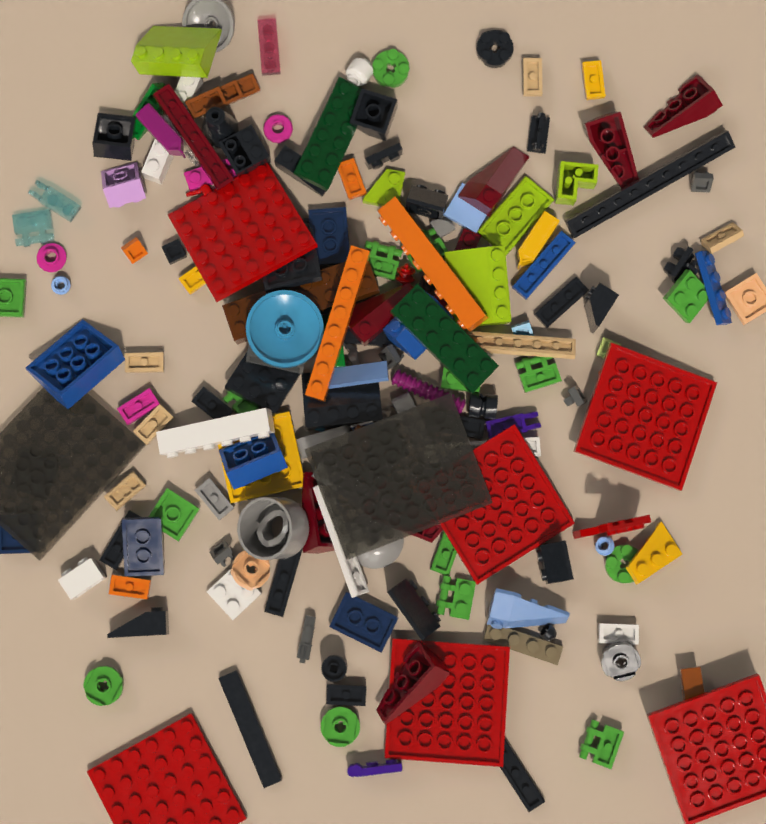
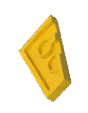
[626,521,682,584]

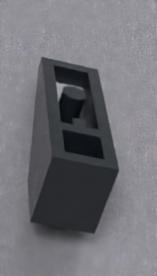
[274,146,333,197]
[107,607,169,638]

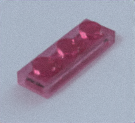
[257,18,281,76]

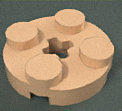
[230,551,270,590]

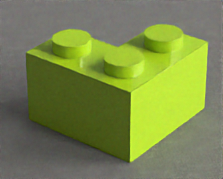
[555,161,599,206]

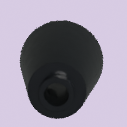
[201,107,239,148]

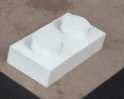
[598,623,639,645]

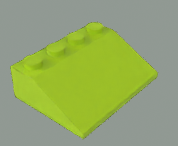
[131,26,222,78]
[444,246,512,326]

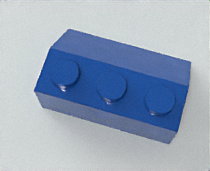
[383,290,455,360]
[219,433,288,489]

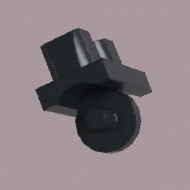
[664,246,698,283]

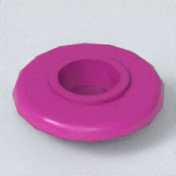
[263,114,293,143]
[37,243,67,273]

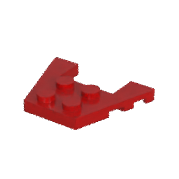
[573,515,651,539]

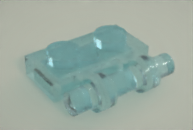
[12,209,55,247]

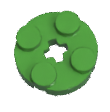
[372,49,409,88]
[605,545,638,583]
[83,666,124,706]
[321,706,360,747]

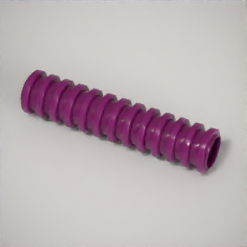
[391,369,466,415]

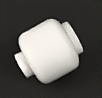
[346,58,373,86]

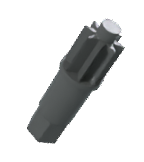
[297,615,316,663]

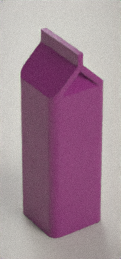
[135,103,186,159]

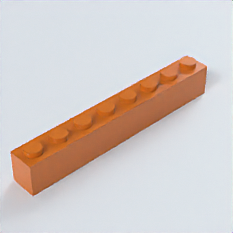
[377,196,489,332]
[305,245,371,401]

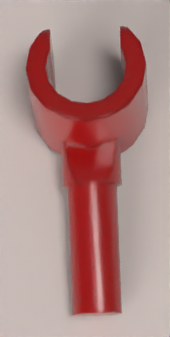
[186,184,212,197]

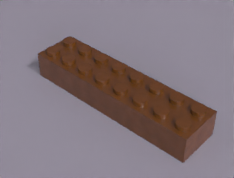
[222,261,380,345]

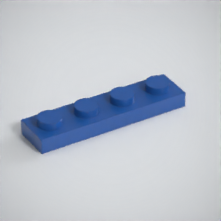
[512,230,576,300]
[695,251,732,325]

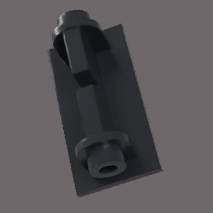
[527,113,550,154]

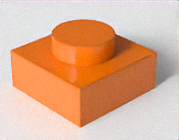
[121,237,148,264]

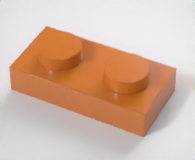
[338,158,366,200]
[109,575,151,600]

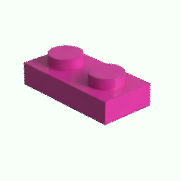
[117,388,160,425]

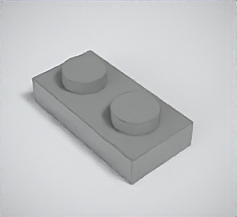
[195,478,234,520]

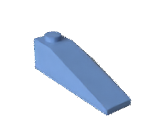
[487,588,570,629]

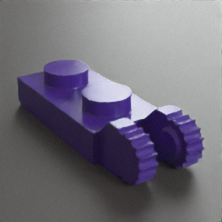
[485,412,541,439]
[347,759,403,777]

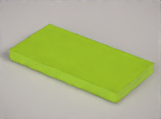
[477,176,555,256]

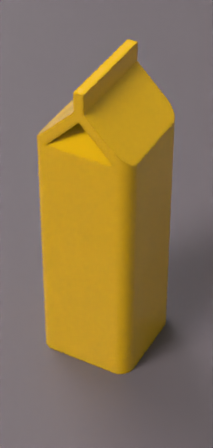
[517,211,560,270]

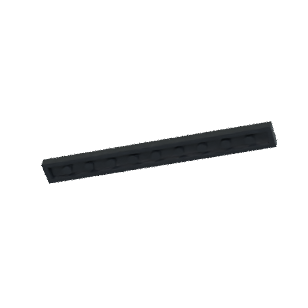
[565,130,735,238]

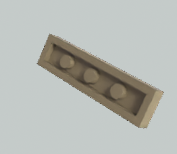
[483,625,563,665]

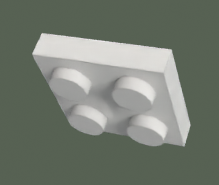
[207,569,262,620]

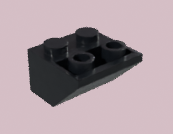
[218,125,271,175]

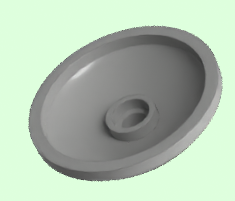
[182,0,235,53]
[348,513,404,569]

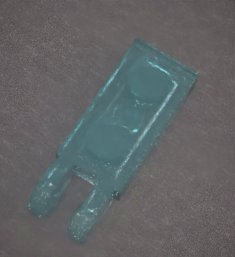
[28,180,82,223]

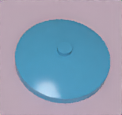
[246,290,324,368]

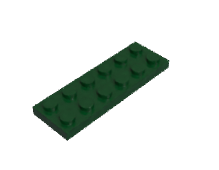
[293,77,361,192]
[390,284,499,394]

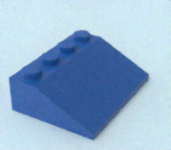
[25,319,125,409]

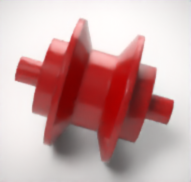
[396,263,416,285]

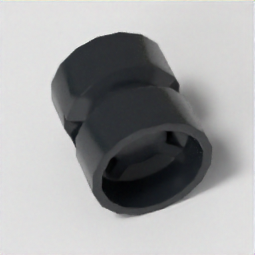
[468,392,498,420]
[321,655,347,682]

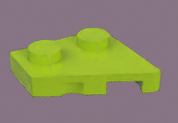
[363,169,405,207]

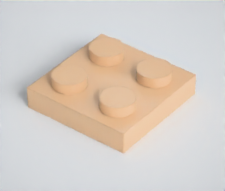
[725,273,766,326]

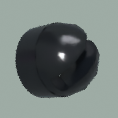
[539,624,557,641]

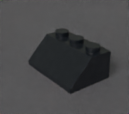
[387,579,441,641]

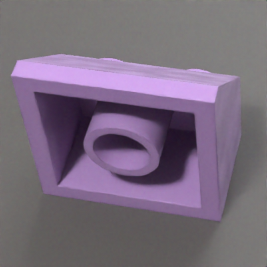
[101,162,146,208]

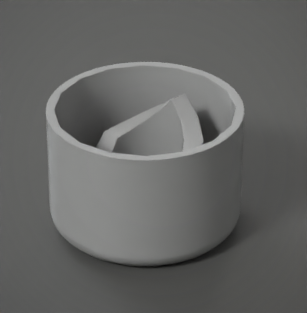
[237,497,309,560]

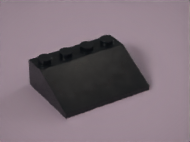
[301,373,383,430]

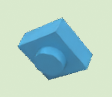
[511,320,534,336]

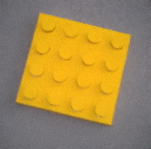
[218,411,303,504]

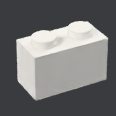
[58,557,107,600]

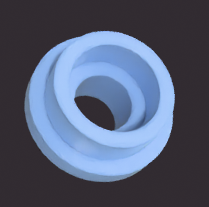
[51,276,71,295]
[595,536,615,556]

